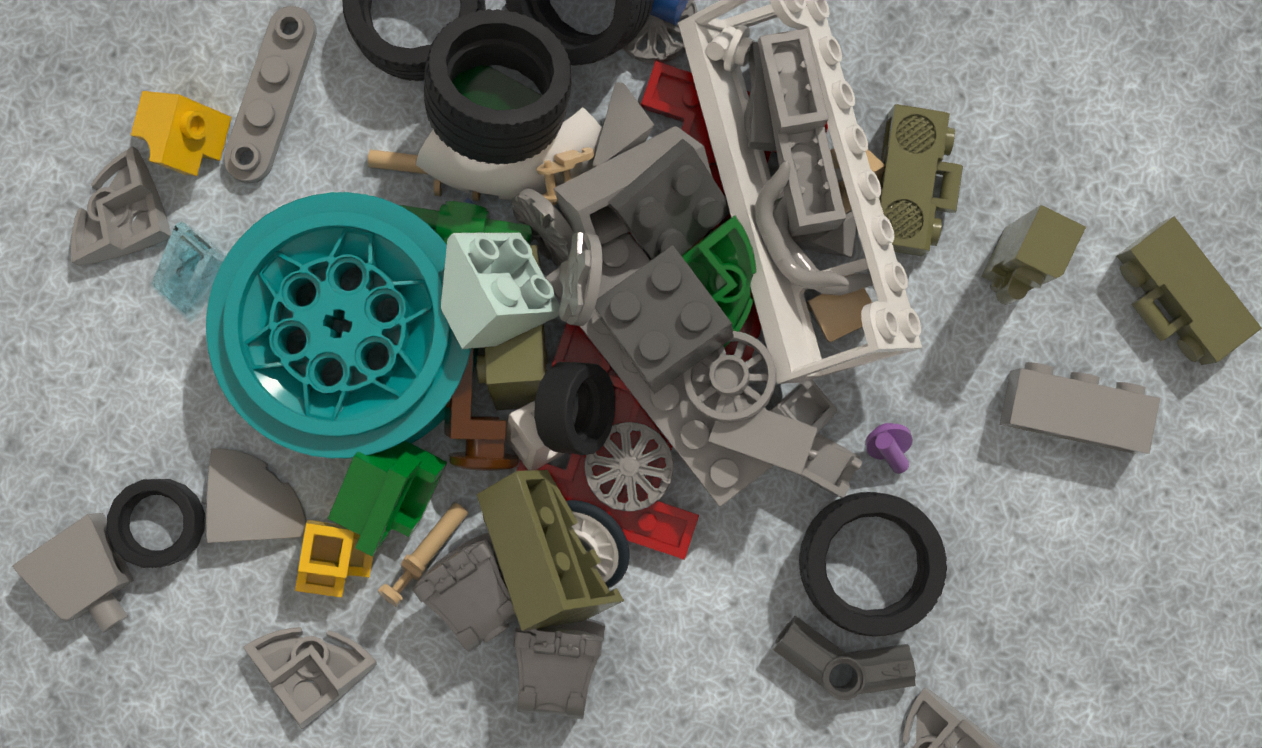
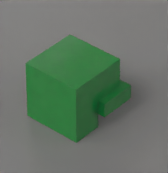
[327,441,448,556]

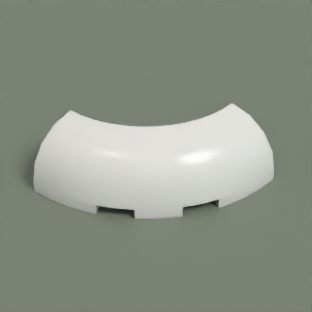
[416,107,602,200]

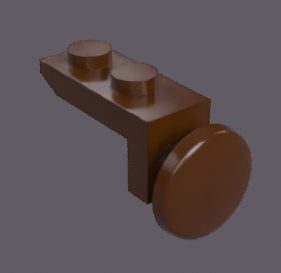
[444,348,519,471]

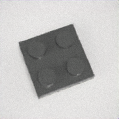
[608,139,730,261]

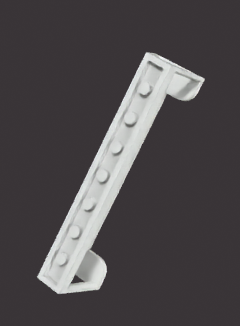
[678,0,922,384]

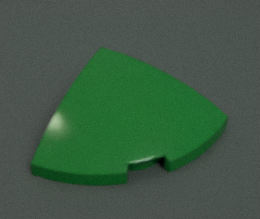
[682,215,757,348]

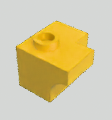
[130,91,232,176]
[295,519,373,598]

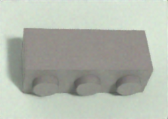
[553,126,712,245]
[999,362,1160,454]

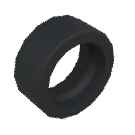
[534,362,616,455]
[107,479,205,568]

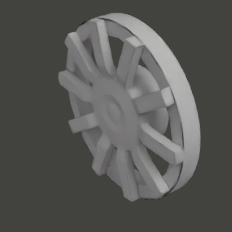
[683,331,776,422]

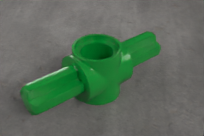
[399,201,532,245]

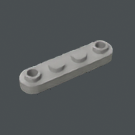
[224,6,317,183]

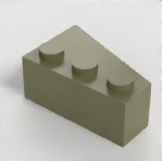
[477,245,548,411]
[476,470,624,631]

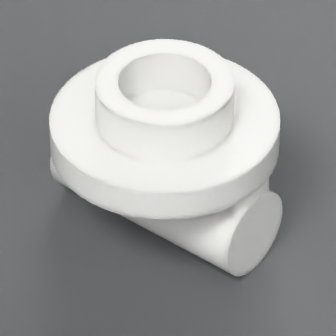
[706,25,755,73]

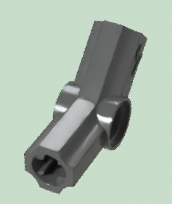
[772,616,916,700]

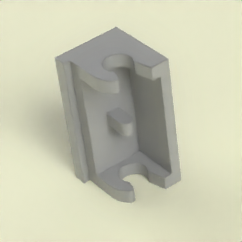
[797,433,862,498]

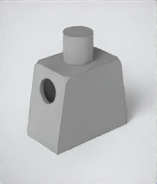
[12,513,134,633]

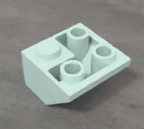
[441,233,560,349]

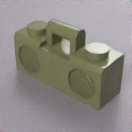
[879,104,963,256]
[981,205,1086,305]
[1117,216,1262,365]

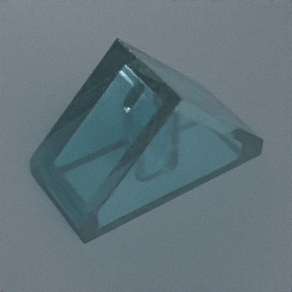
[151,221,227,314]

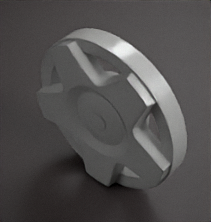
[559,232,602,326]

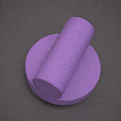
[865,423,913,474]

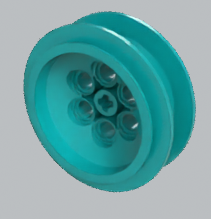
[206,192,479,459]

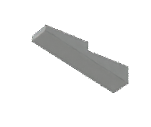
[758,28,846,237]

